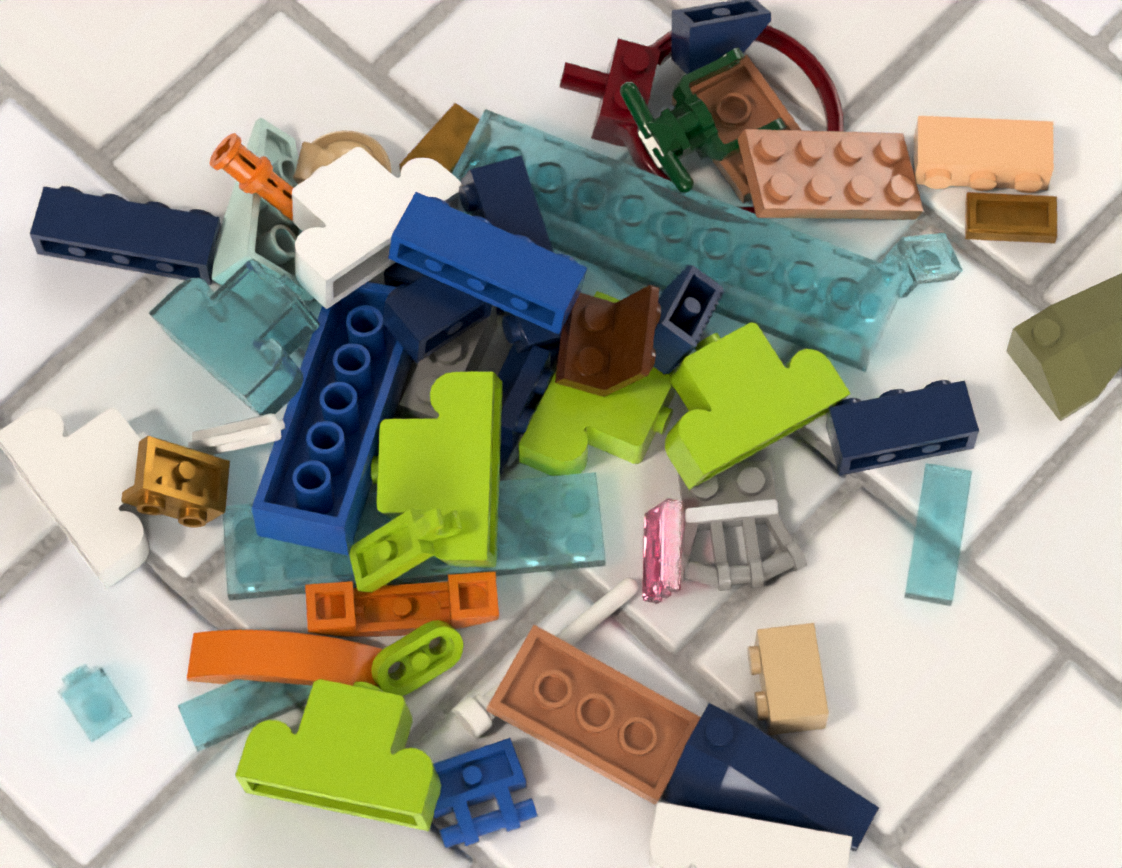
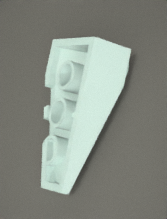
[212,118,314,301]

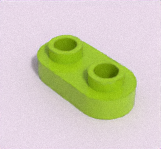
[371,620,464,696]

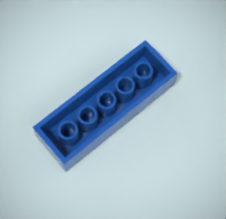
[252,282,413,555]

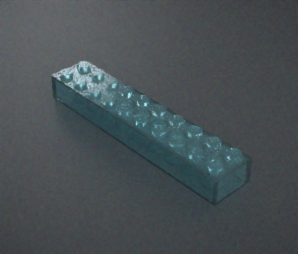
[452,109,905,372]

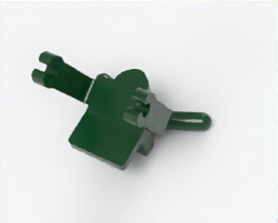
[620,48,787,193]

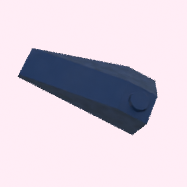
[661,703,879,851]

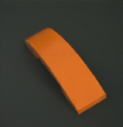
[305,571,499,637]
[187,630,382,687]

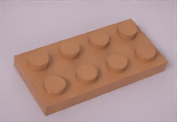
[737,129,924,220]
[486,625,701,805]

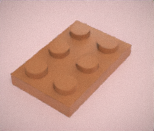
[672,55,802,204]

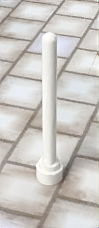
[453,578,638,739]

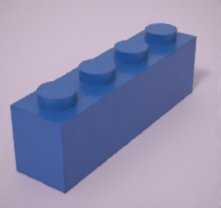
[388,192,587,335]

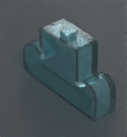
[149,259,320,416]

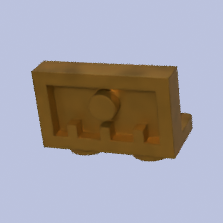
[121,436,230,528]

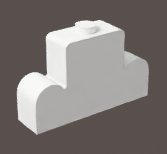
[292,147,465,309]
[0,407,149,589]
[649,802,852,868]

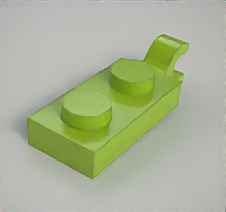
[349,508,462,593]

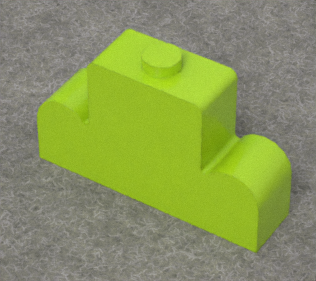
[519,291,675,479]
[665,322,851,490]
[371,371,503,567]
[235,679,441,831]

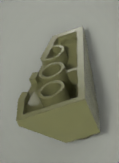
[1006,273,1122,421]

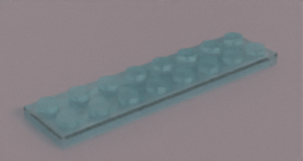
[223,472,606,601]

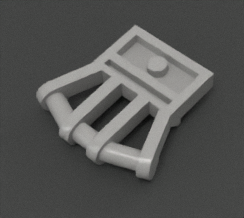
[671,460,807,591]

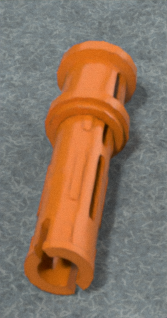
[209,133,293,221]

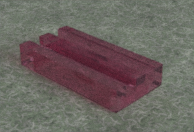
[642,498,682,604]

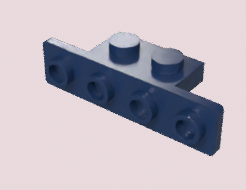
[498,342,560,480]

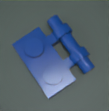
[433,738,538,848]

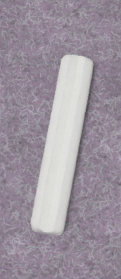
[188,413,285,455]

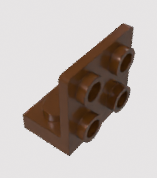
[555,285,661,397]

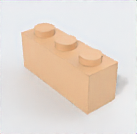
[913,116,1054,193]

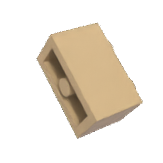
[747,623,829,735]

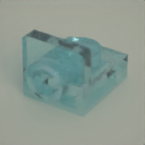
[882,233,963,298]
[56,663,132,742]

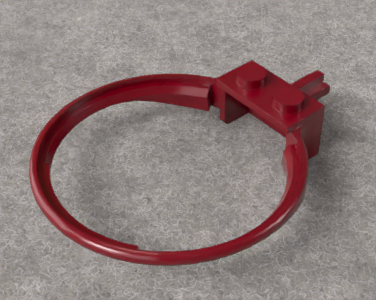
[559,25,844,218]

